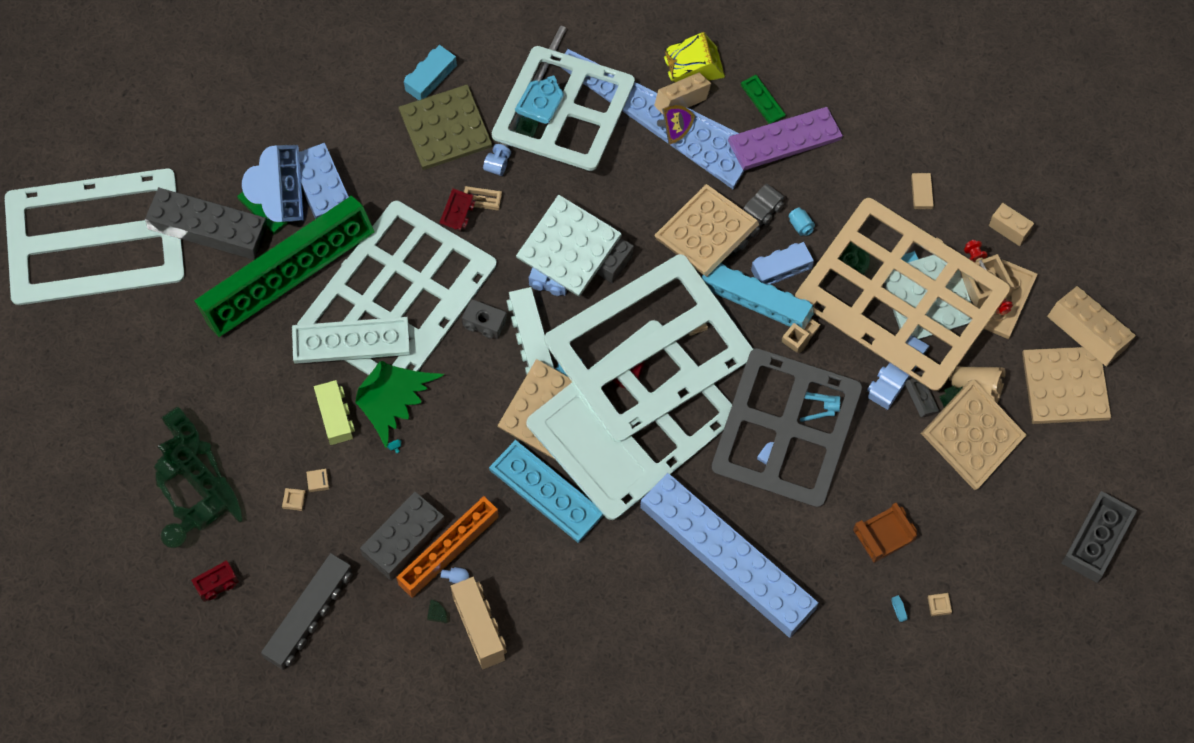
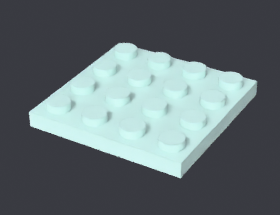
[516,195,622,297]
[884,255,972,339]

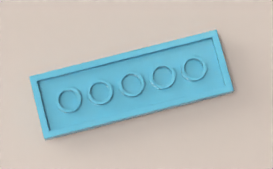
[489,440,604,543]

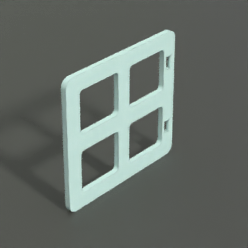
[492,46,635,171]

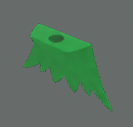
[355,361,444,448]

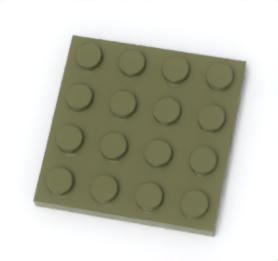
[398,85,492,170]

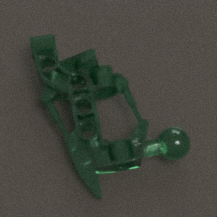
[154,407,242,548]

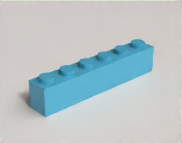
[701,263,814,329]

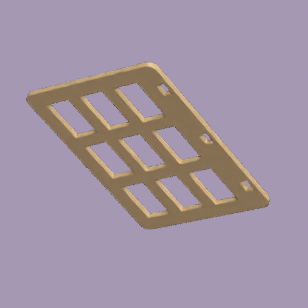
[795,198,1010,391]

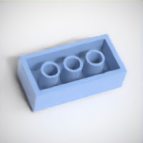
[299,143,348,219]

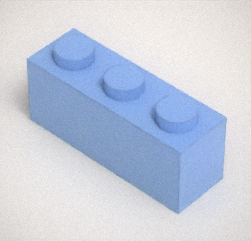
[751,242,814,285]

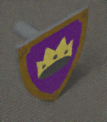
[657,105,695,145]

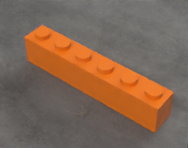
[396,496,499,598]

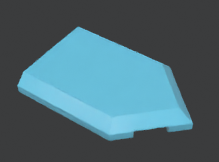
[515,75,564,124]

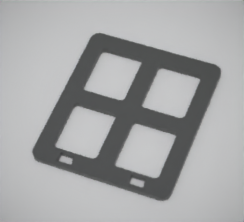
[712,349,862,507]

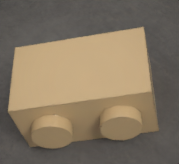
[989,203,1034,246]

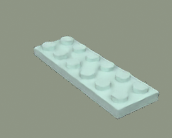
[292,317,410,364]

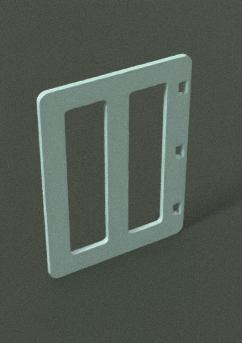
[5,169,185,305]
[544,254,753,442]

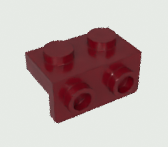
[439,188,476,231]
[191,560,239,602]

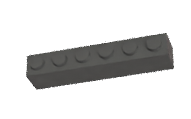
[261,553,353,671]

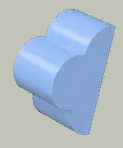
[242,145,303,222]

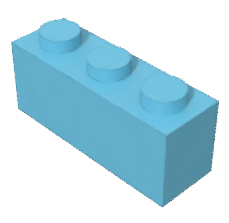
[404,45,457,100]

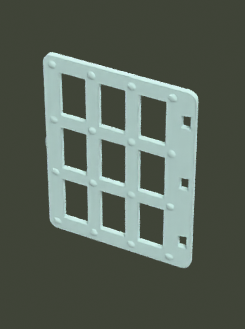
[297,201,496,375]

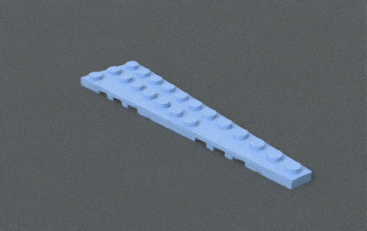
[560,49,745,189]

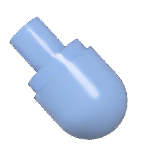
[441,567,469,584]

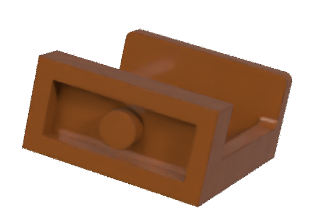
[853,503,917,563]

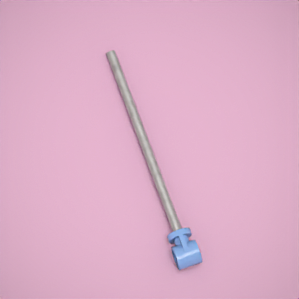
[483,26,566,176]

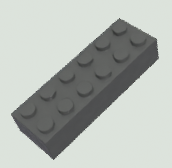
[145,187,267,260]

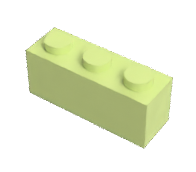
[314,380,355,445]

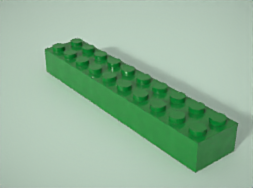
[194,195,375,337]

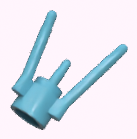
[800,392,840,421]

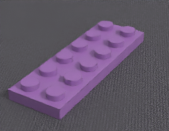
[728,107,843,170]

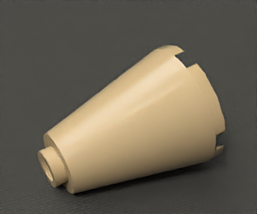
[949,367,1005,403]

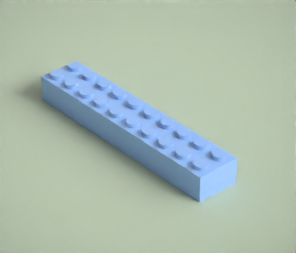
[640,473,818,638]

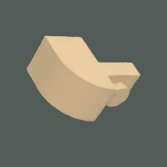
[782,319,820,354]

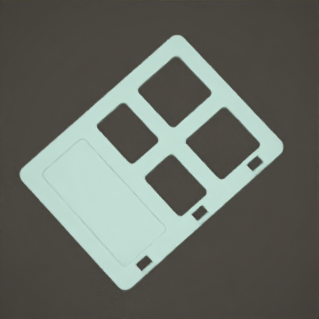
[526,320,732,520]

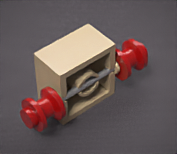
[961,240,1014,315]

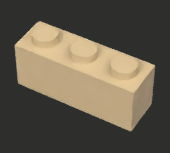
[654,72,711,114]

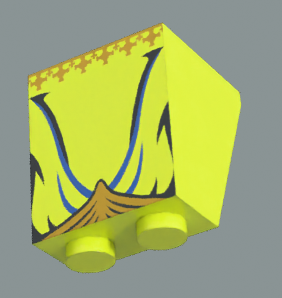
[664,32,725,82]

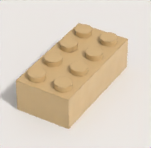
[1047,286,1136,366]
[451,577,507,670]

